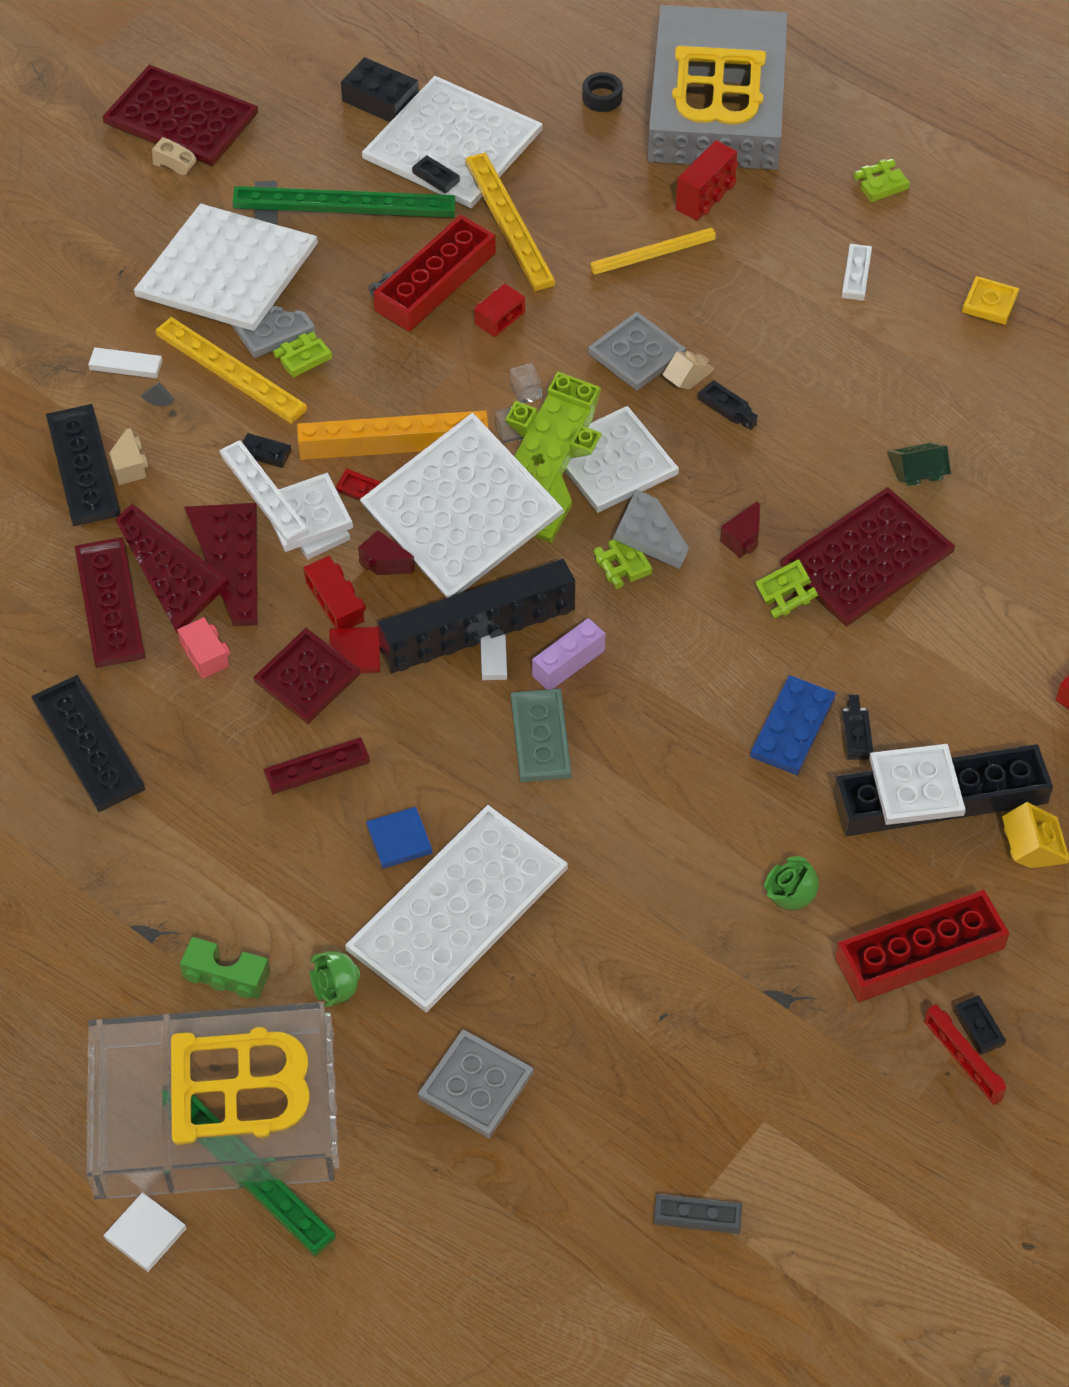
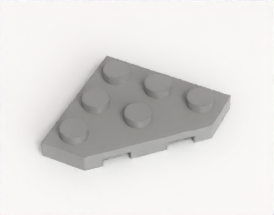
[231,306,316,358]
[613,490,689,569]

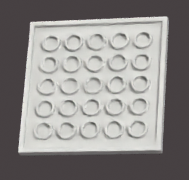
[362,76,542,209]
[134,203,318,331]
[360,413,564,598]

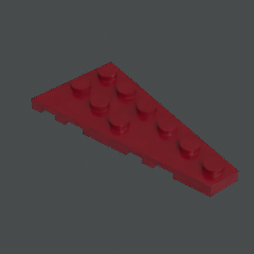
[184,503,258,627]
[115,504,230,635]

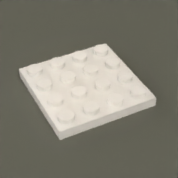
[565,406,679,513]

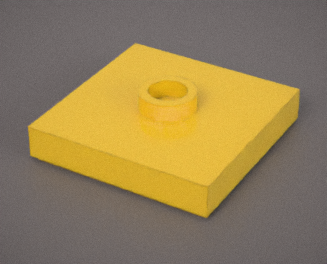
[962,276,1020,325]

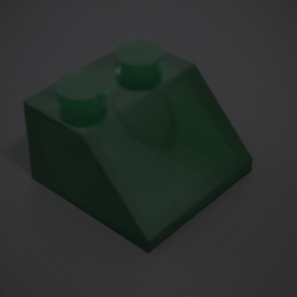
[887,442,951,486]

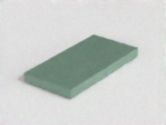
[511,688,572,782]

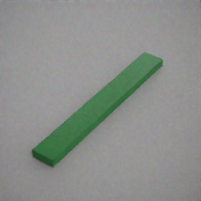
[163,1095,336,1257]

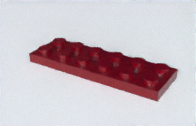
[74,537,146,668]

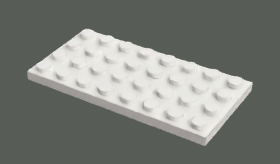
[345,805,568,1013]

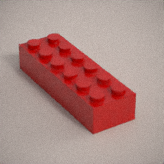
[373,214,496,332]
[835,889,1009,1003]

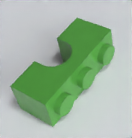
[180,937,270,999]

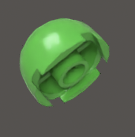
[764,856,819,911]
[310,951,360,1007]

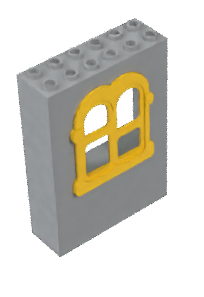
[648,5,787,170]

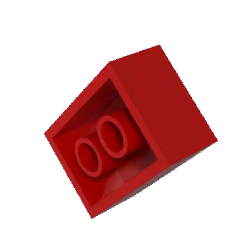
[676,140,738,221]

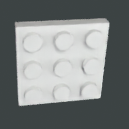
[271,473,353,552]
[869,744,965,825]

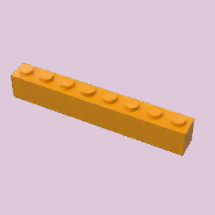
[297,410,489,460]

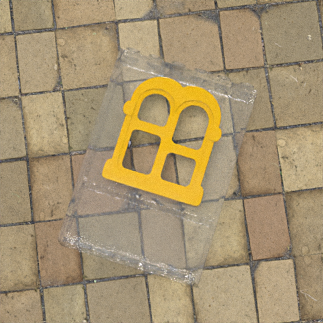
[87,1002,340,1200]

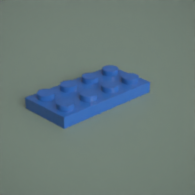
[750,675,836,775]

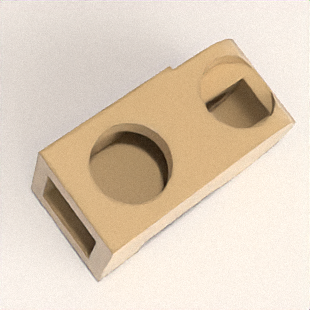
[152,137,197,175]

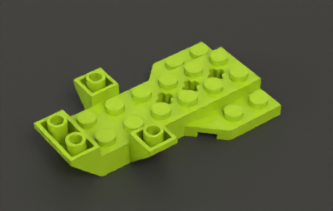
[505,372,602,544]

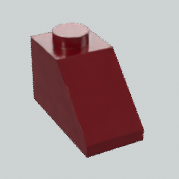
[720,501,760,558]
[358,530,415,575]

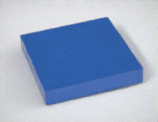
[366,807,433,869]

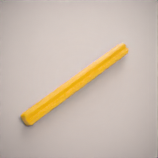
[590,227,716,275]

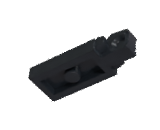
[698,381,758,430]
[842,694,873,760]

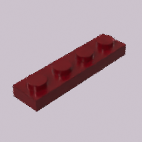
[263,737,370,795]

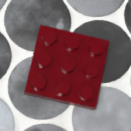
[253,628,361,725]

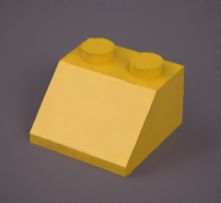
[1002,802,1069,868]

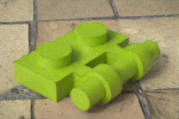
[853,159,910,202]
[273,331,332,378]
[593,540,652,589]
[755,559,818,619]

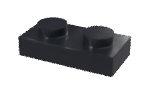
[412,155,460,194]
[242,433,292,468]
[954,995,1006,1055]

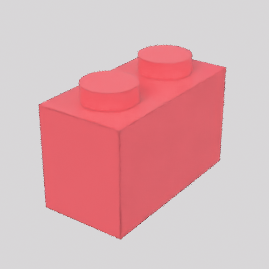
[177,617,230,679]

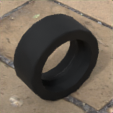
[583,72,623,112]

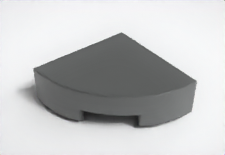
[141,382,174,406]

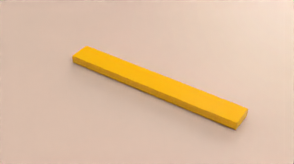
[465,152,555,292]
[156,317,307,424]

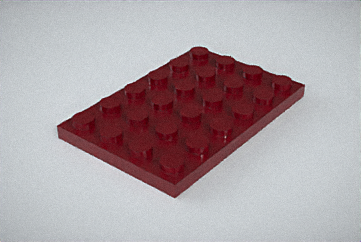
[102,64,258,166]
[780,487,955,626]

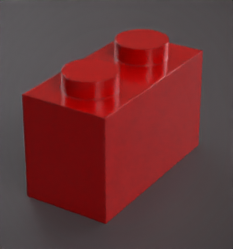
[474,283,525,337]

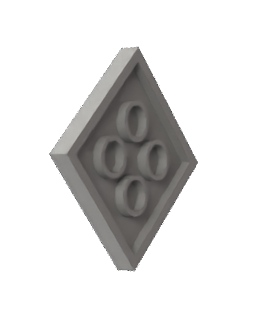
[588,312,686,391]
[418,1029,534,1139]

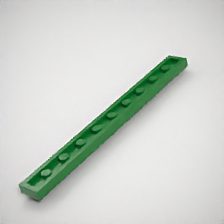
[233,186,455,218]

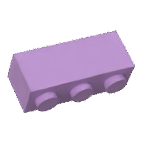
[532,618,605,690]

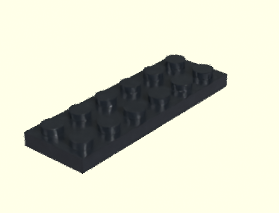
[46,404,120,526]
[31,675,145,813]

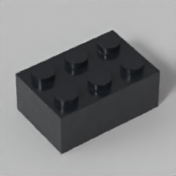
[341,57,419,122]

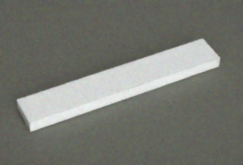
[219,440,310,545]

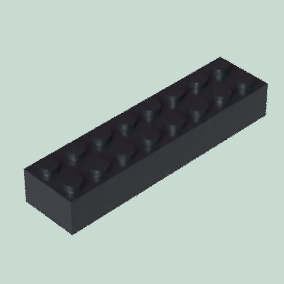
[378,558,576,674]
[833,744,1053,837]

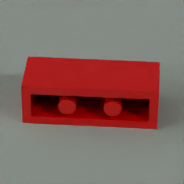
[303,555,366,628]

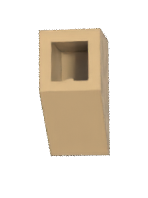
[663,351,714,390]
[109,428,148,485]

